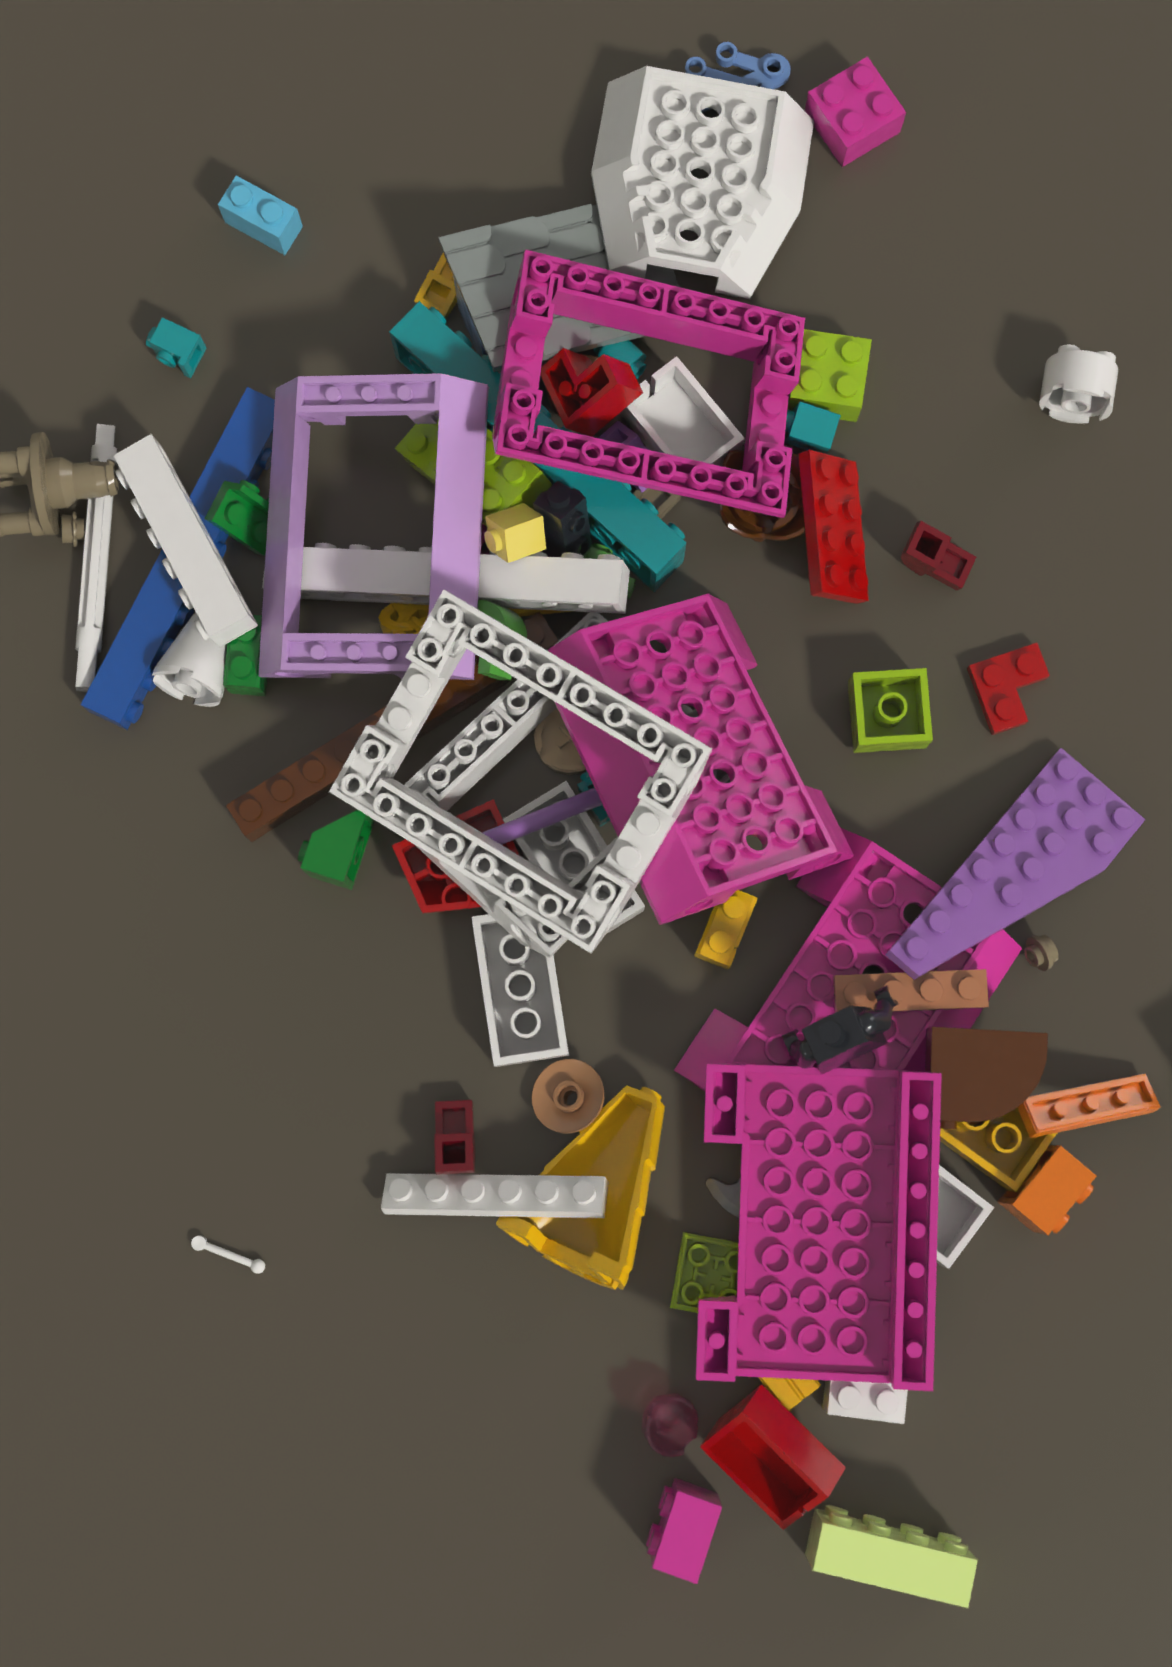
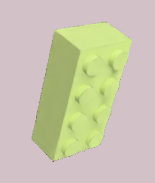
[805,1505,978,1608]

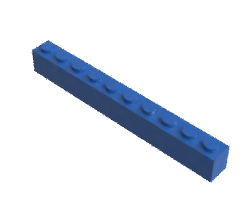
[80,387,275,730]

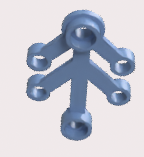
[685,42,791,113]

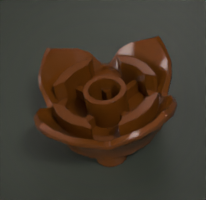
[719,450,805,542]

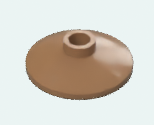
[532,1059,604,1134]

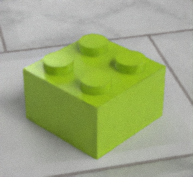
[788,329,872,422]
[848,668,933,753]

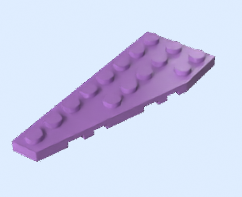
[885,748,1145,980]

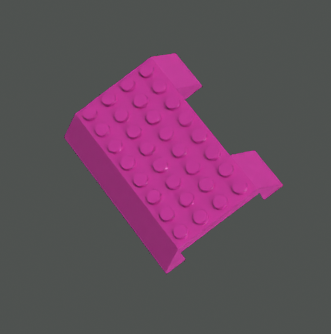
[696,1064,942,1391]

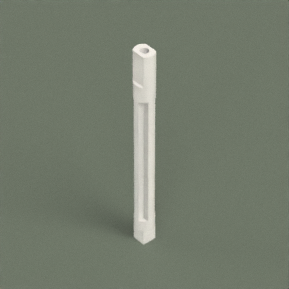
[75,424,117,692]

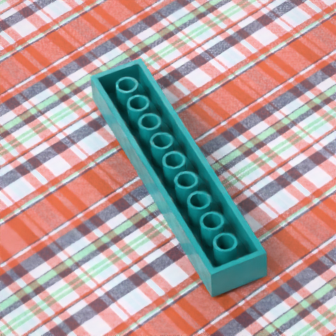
[389,301,687,593]

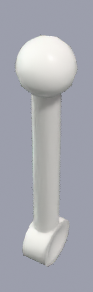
[191,1235,265,1274]

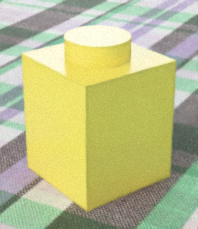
[484,503,546,563]

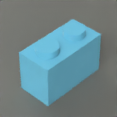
[218,175,303,255]

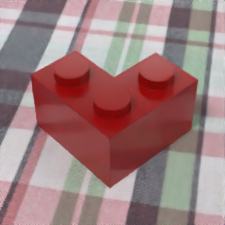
[540,348,643,437]

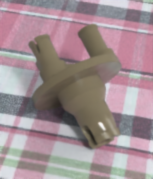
[0,432,119,537]

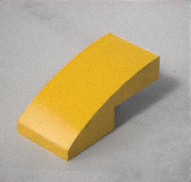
[414,253,457,319]

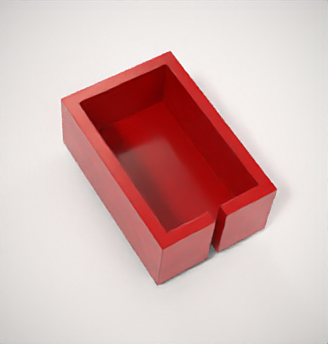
[700,1384,846,1530]

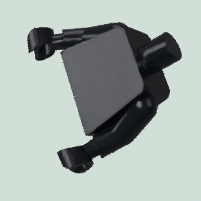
[782,985,899,1074]

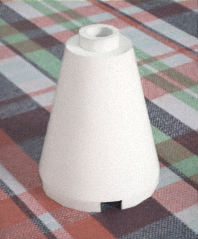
[152,611,227,707]

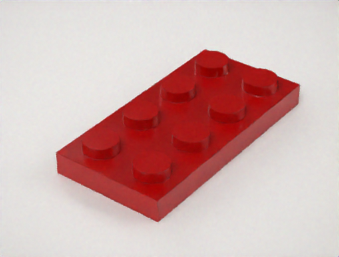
[798,450,869,604]

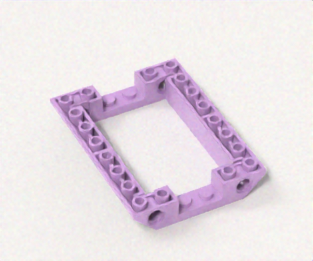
[258,373,489,680]

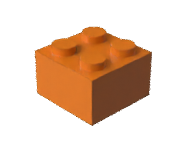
[998,1145,1096,1235]

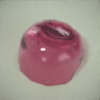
[641,1393,698,1457]

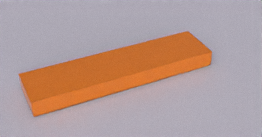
[1017,1073,1161,1138]

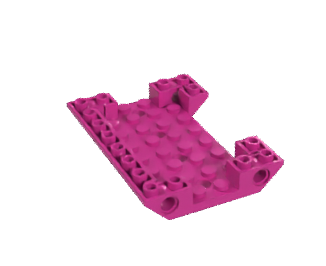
[547,594,854,925]
[674,827,1022,1091]

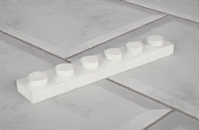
[381,1173,608,1218]

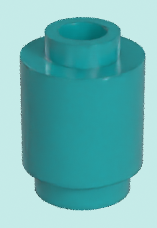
[593,340,647,379]

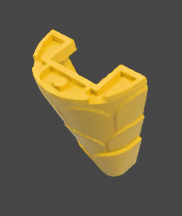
[496,1085,665,1290]

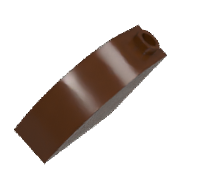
[925,1027,1048,1129]

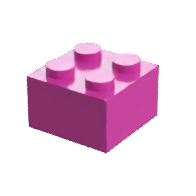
[804,56,906,167]
[646,1478,722,1584]

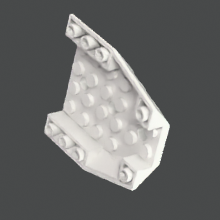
[591,66,814,299]

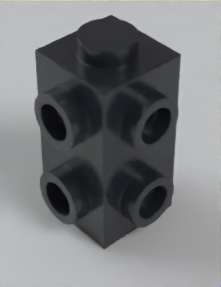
[533,481,592,557]

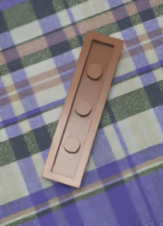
[833,969,989,1012]

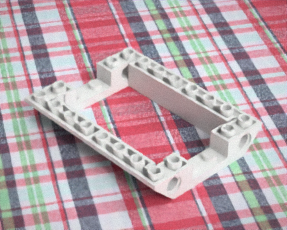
[329,589,712,953]
[404,612,730,958]

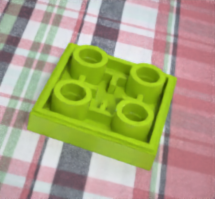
[670,1232,738,1313]

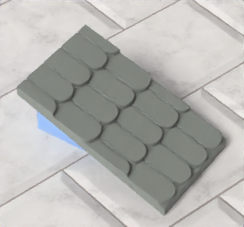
[438,204,679,372]

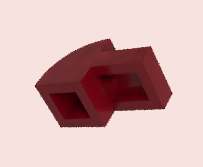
[901,521,977,591]
[434,1100,475,1175]

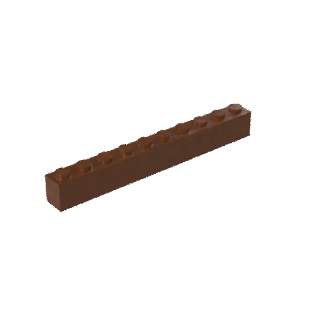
[226,611,558,842]

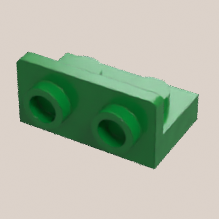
[204,480,269,556]

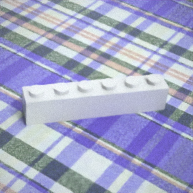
[113,434,258,647]

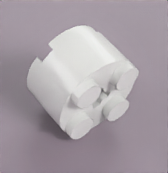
[1039,344,1118,424]

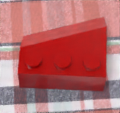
[392,799,520,914]

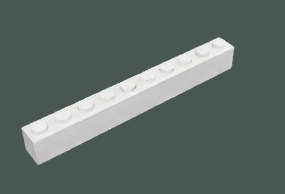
[262,543,630,614]

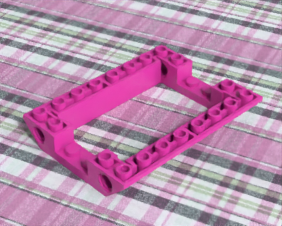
[492,250,805,518]

